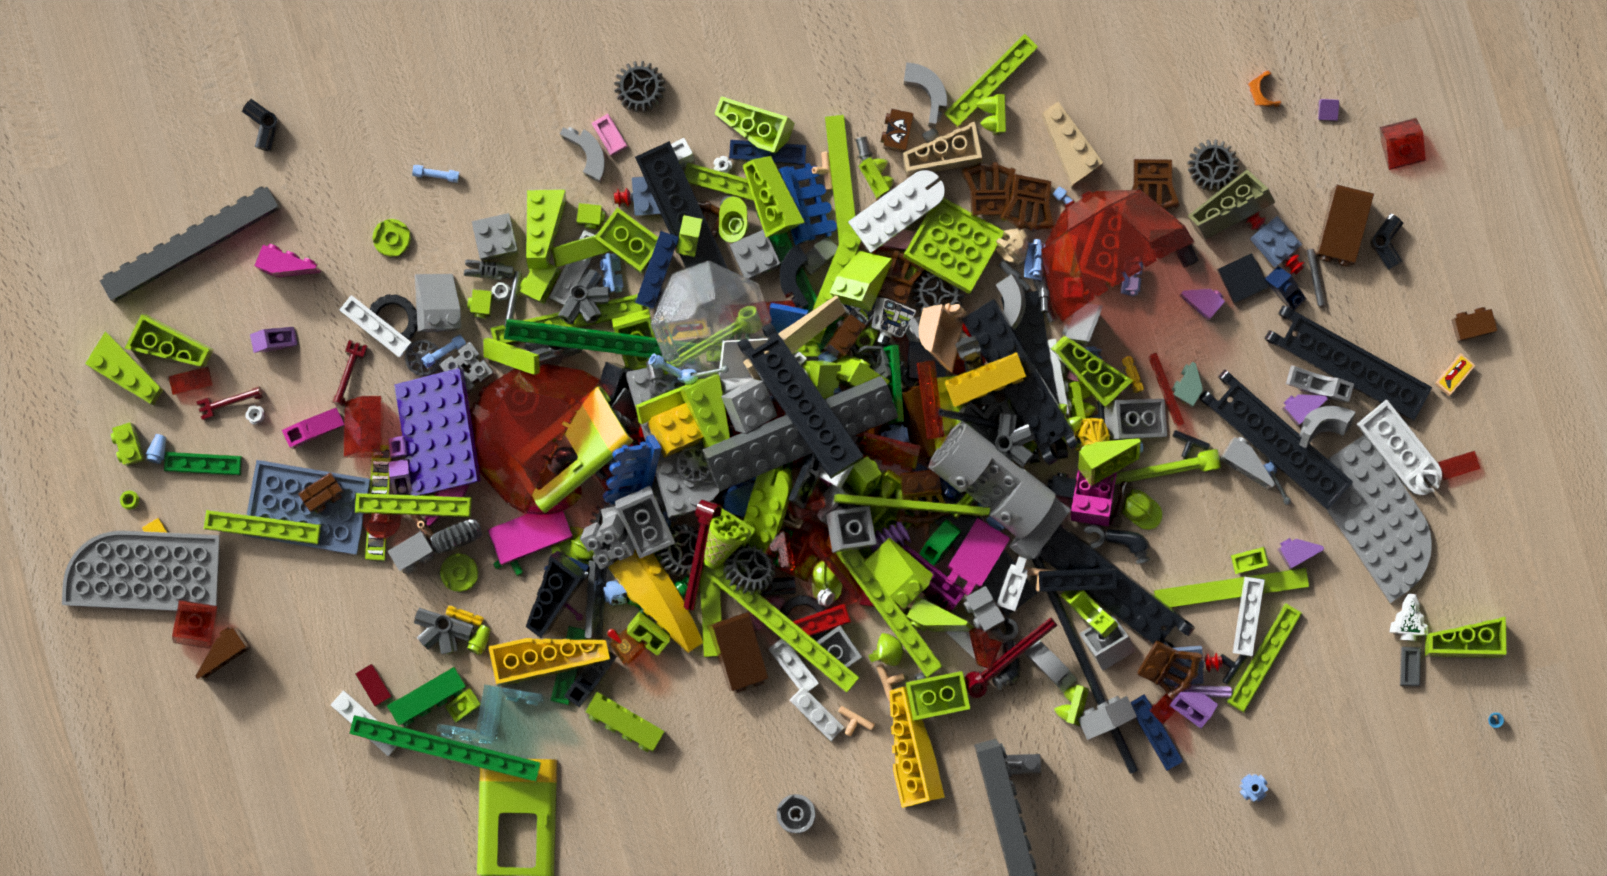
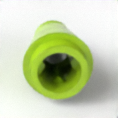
[467,625,491,655]

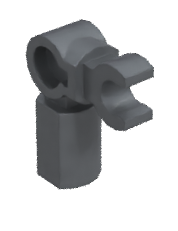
[646,361,680,397]

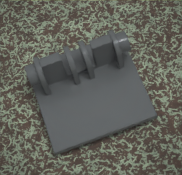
[611,388,637,434]

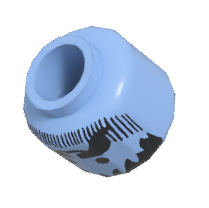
[881,423,909,450]
[603,580,629,606]

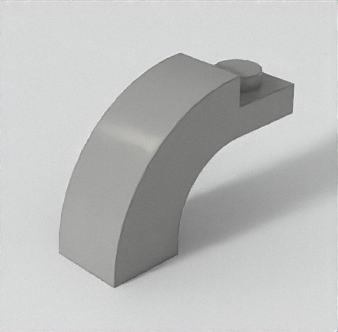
[560,127,605,183]
[1286,366,1354,402]
[1299,406,1355,448]
[1024,640,1077,693]

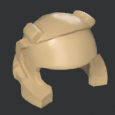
[994,228,1028,265]

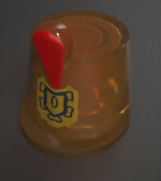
[607,628,646,666]

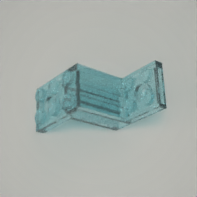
[437,684,544,745]

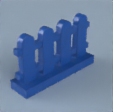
[778,163,837,245]
[603,435,661,504]

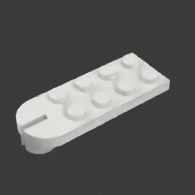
[848,170,944,253]
[1356,400,1442,495]

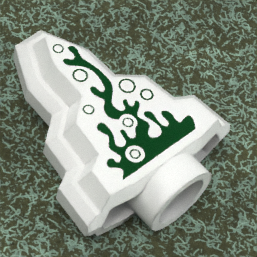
[1389,594,1428,641]

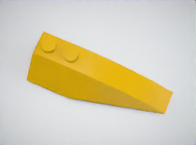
[608,549,703,653]
[488,638,610,687]
[889,687,945,808]

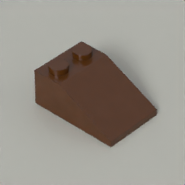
[195,627,251,680]

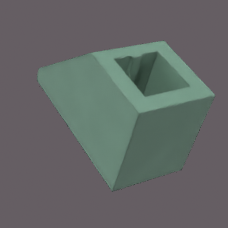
[1171,361,1203,408]

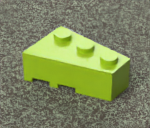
[832,354,889,388]

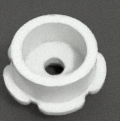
[713,156,732,173]
[492,282,511,301]
[246,405,265,424]
[817,588,835,607]

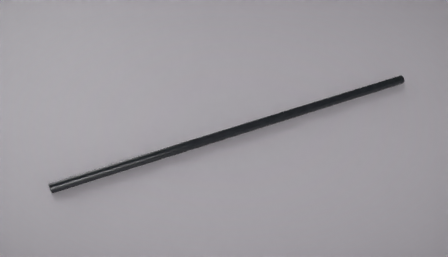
[1031,556,1138,774]

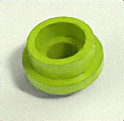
[120,490,139,510]

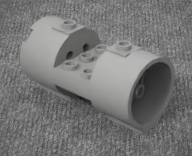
[929,421,1055,539]

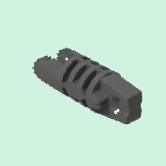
[463,259,514,280]

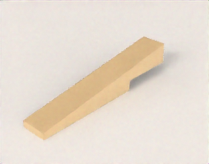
[743,296,846,380]

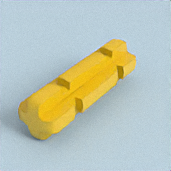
[1122,356,1144,393]
[446,606,484,626]

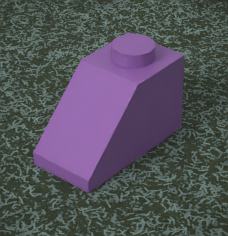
[1179,289,1225,320]
[250,327,297,353]
[1282,394,1328,426]
[389,459,412,495]
[1278,538,1324,569]
[1170,692,1218,728]

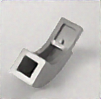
[903,62,947,127]
[996,274,1026,330]

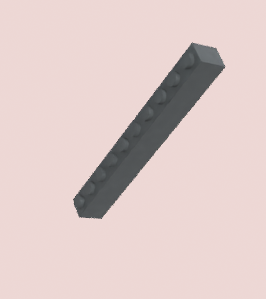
[100,186,280,303]

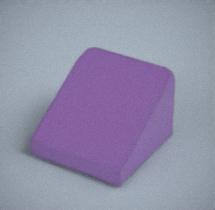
[1318,99,1339,121]
[388,436,407,458]

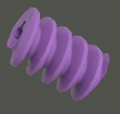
[870,522,911,553]

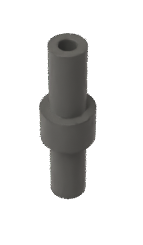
[998,260,1030,292]
[1039,276,1050,314]

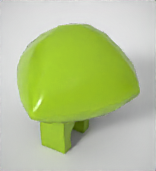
[868,633,903,666]

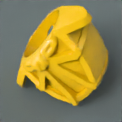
[1076,418,1110,452]

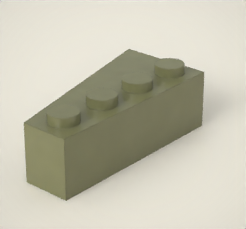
[1188,169,1275,239]

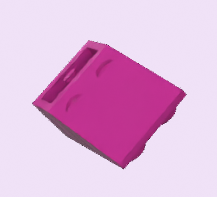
[254,244,321,278]
[1071,469,1117,527]

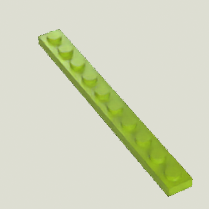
[702,563,859,693]

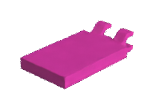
[945,518,1010,596]

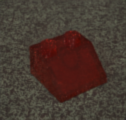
[1379,118,1426,170]
[172,600,218,649]

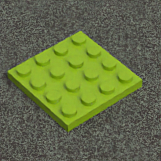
[903,197,1004,294]

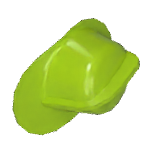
[719,196,749,243]
[1122,489,1162,530]
[559,527,594,564]
[812,558,842,602]

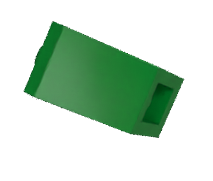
[919,519,961,566]

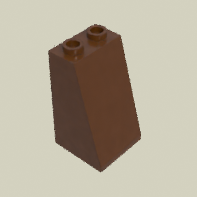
[1316,184,1374,267]
[707,612,768,693]

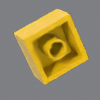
[647,403,703,458]

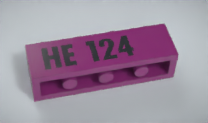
[903,545,965,613]

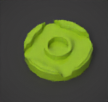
[372,219,411,257]
[440,553,479,592]

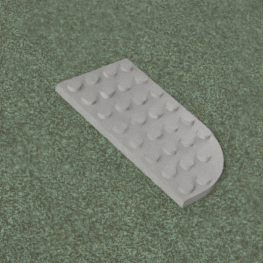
[626,357,719,518]
[1327,435,1432,603]
[62,531,220,612]

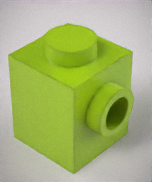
[577,203,606,229]
[467,289,493,319]

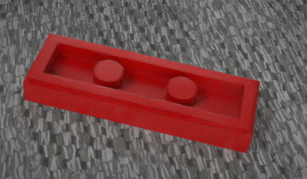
[792,604,851,636]

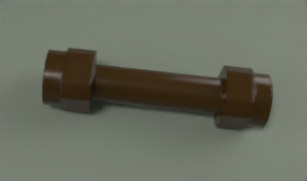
[1109,481,1134,528]

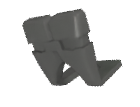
[852,346,891,379]

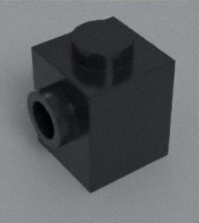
[1047,473,1076,499]

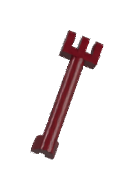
[332,340,368,406]
[196,386,264,420]

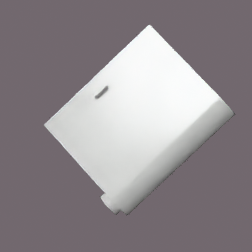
[719,338,773,396]

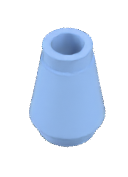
[146,434,167,464]

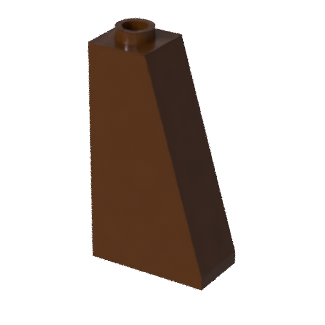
[900,386,936,460]

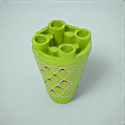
[704,514,748,569]

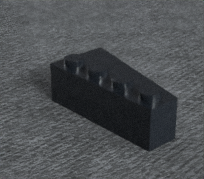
[525,551,588,638]

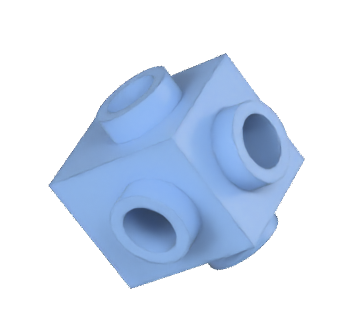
[1239,774,1268,802]

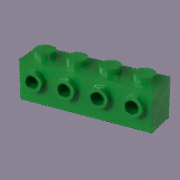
[387,667,467,727]

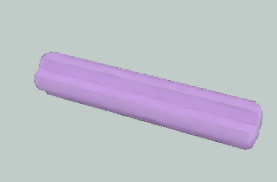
[1174,685,1232,698]

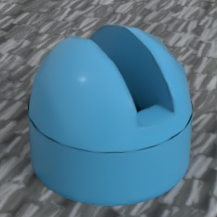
[1488,712,1504,728]

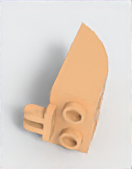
[919,303,966,373]

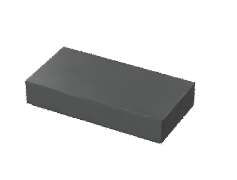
[1400,647,1421,686]

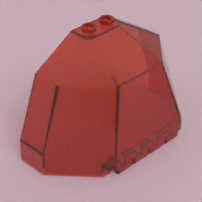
[1041,190,1195,323]
[470,364,601,515]

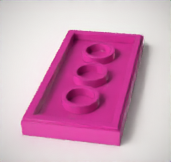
[488,502,573,566]

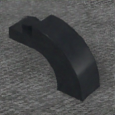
[780,244,809,309]
[564,649,618,708]

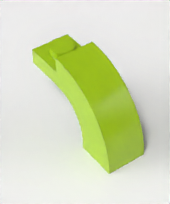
[1060,590,1119,638]

